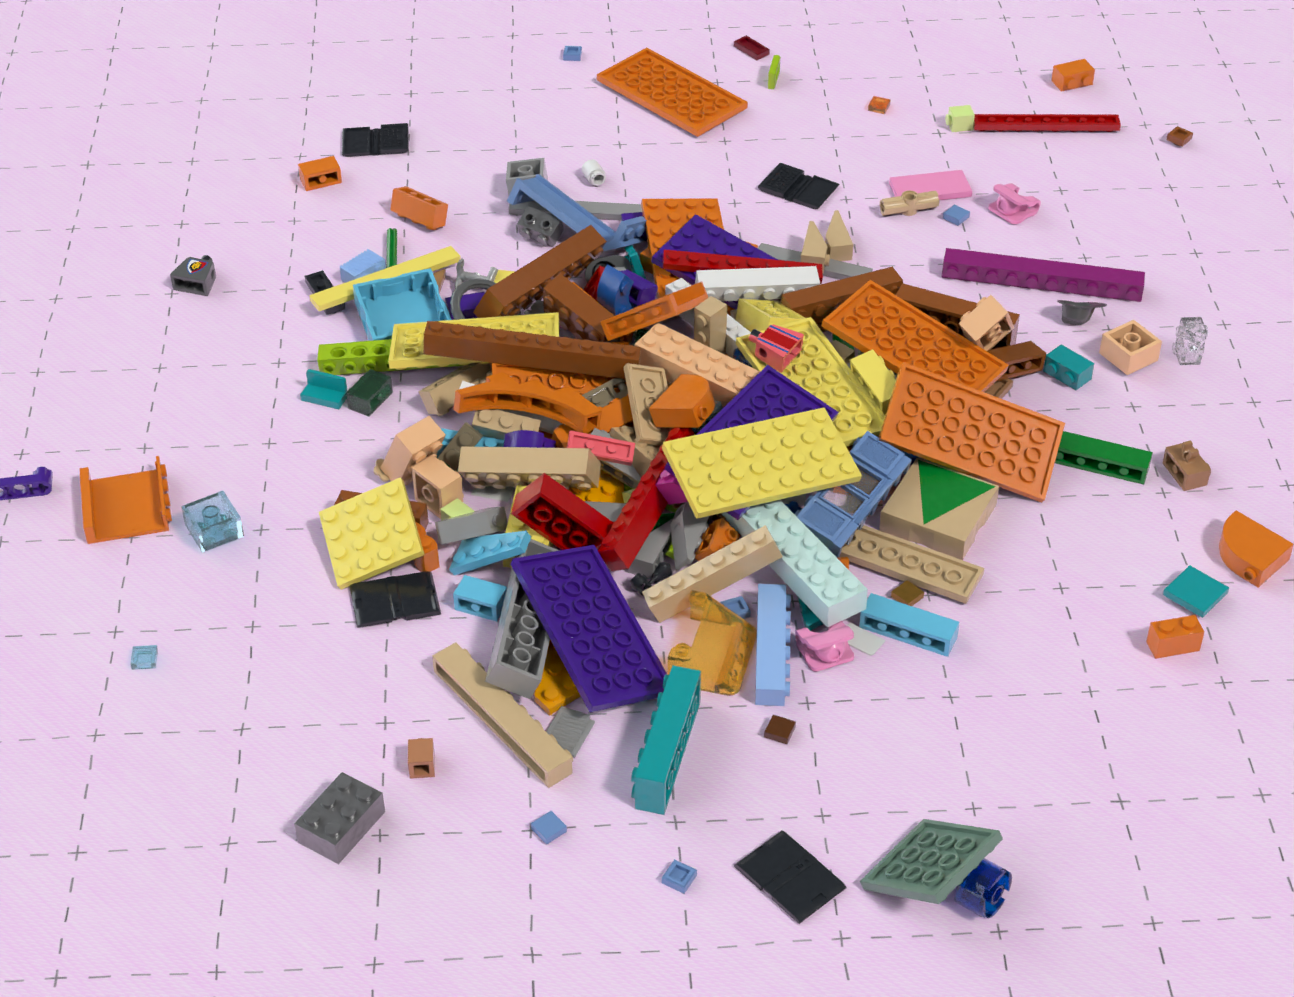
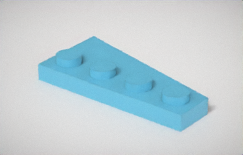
[449,531,531,576]

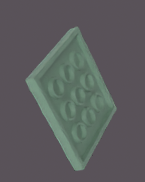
[860,819,1003,904]

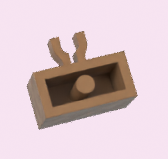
[1163,440,1211,491]

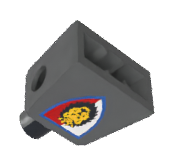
[170,255,216,296]

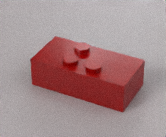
[511,473,614,550]

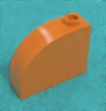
[649,374,715,428]
[1219,510,1294,588]

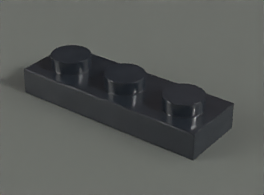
[304,270,345,315]

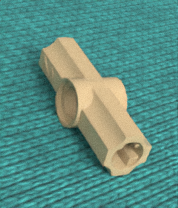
[879,190,939,216]

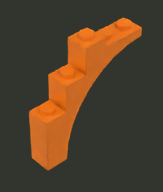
[453,372,602,433]

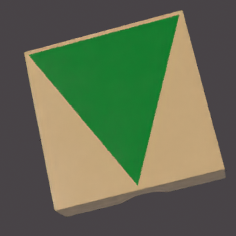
[879,458,999,560]

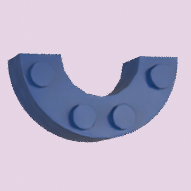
[597,264,637,316]

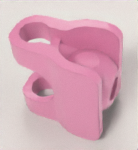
[988,183,1041,224]
[795,621,854,672]

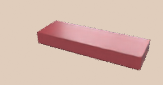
[567,431,635,466]

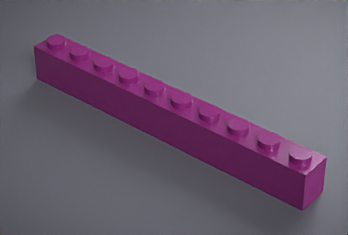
[942,248,1145,302]

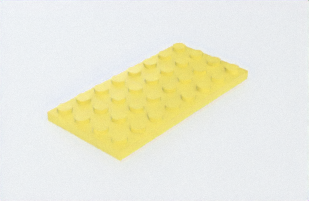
[388,312,559,370]
[736,317,885,447]
[662,407,862,519]

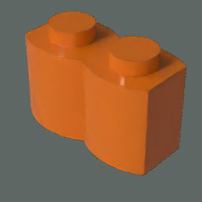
[414,522,440,572]

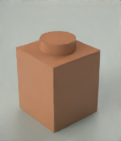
[408,738,435,779]

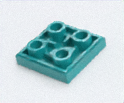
[1163,565,1229,618]

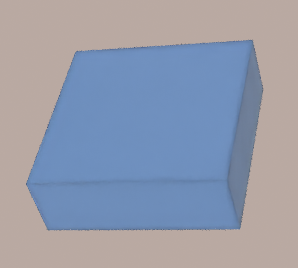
[563,46,582,61]
[943,204,970,226]
[720,596,751,623]
[531,811,567,845]
[662,859,697,894]

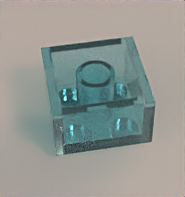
[181,491,244,553]

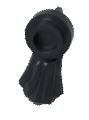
[629,562,673,596]

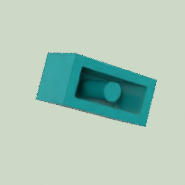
[1043,344,1094,390]

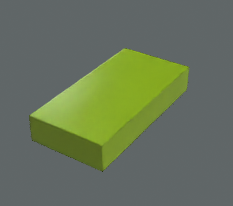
[768,55,781,89]

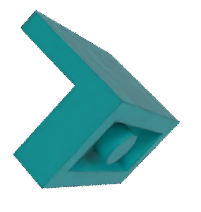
[300,369,348,410]

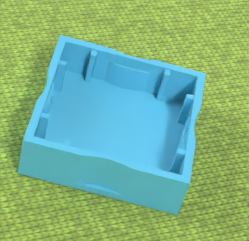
[353,268,452,341]

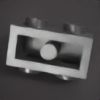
[517,206,564,247]

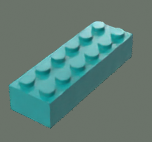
[631,665,701,815]

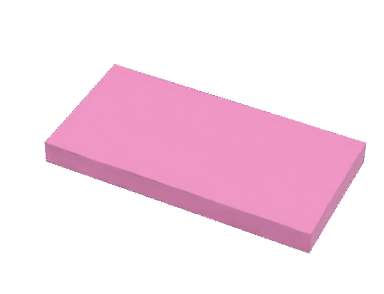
[889,170,972,200]

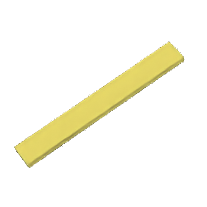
[309,246,461,312]

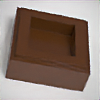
[764,714,796,744]

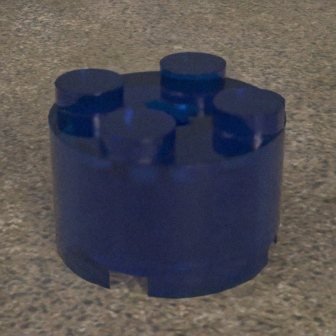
[954,858,1012,918]

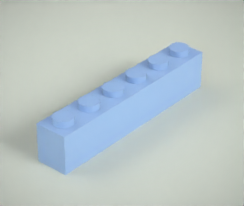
[755,584,791,706]

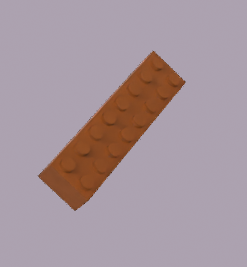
[473,225,607,318]

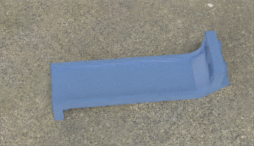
[507,174,647,251]

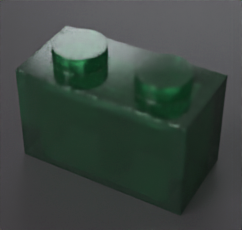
[346,369,393,417]

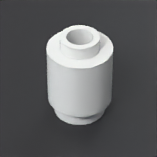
[582,159,606,186]

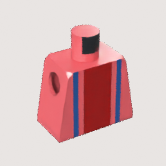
[749,324,804,373]

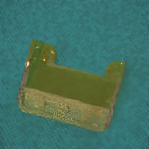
[668,590,757,696]

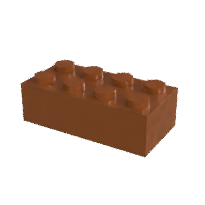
[543,273,620,342]

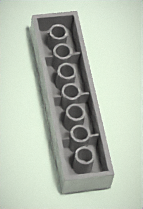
[485,539,560,699]

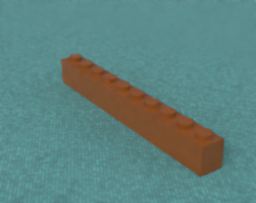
[423,321,641,379]

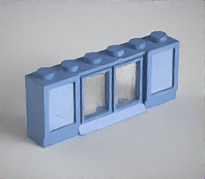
[794,431,912,558]

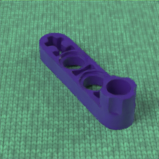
[0,466,53,500]

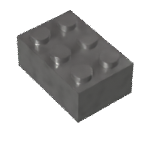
[294,772,385,864]

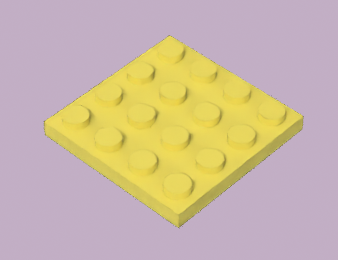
[319,477,425,590]

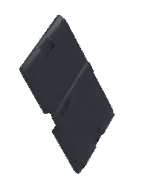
[342,123,409,157]
[758,163,840,209]
[349,571,441,628]
[734,830,846,924]

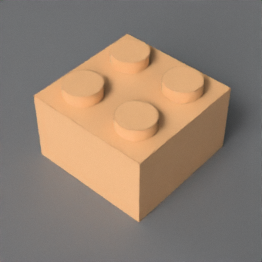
[1099,320,1162,375]
[412,455,464,519]

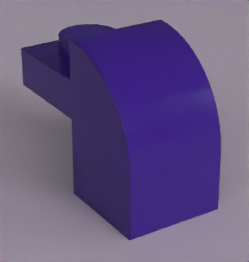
[503,430,556,448]

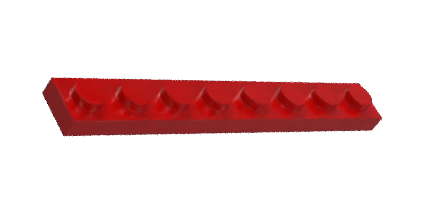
[974,114,1121,132]
[663,249,823,284]

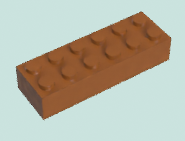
[781,266,903,332]
[896,283,1020,350]

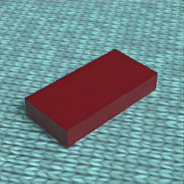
[734,35,770,60]

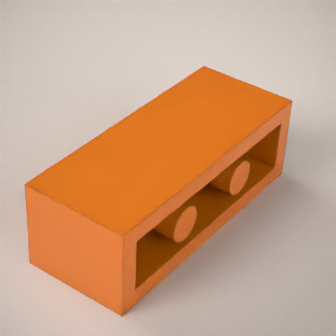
[390,186,448,230]

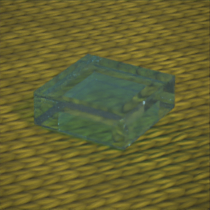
[131,645,158,670]

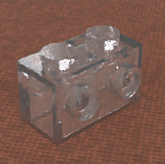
[1172,317,1208,365]

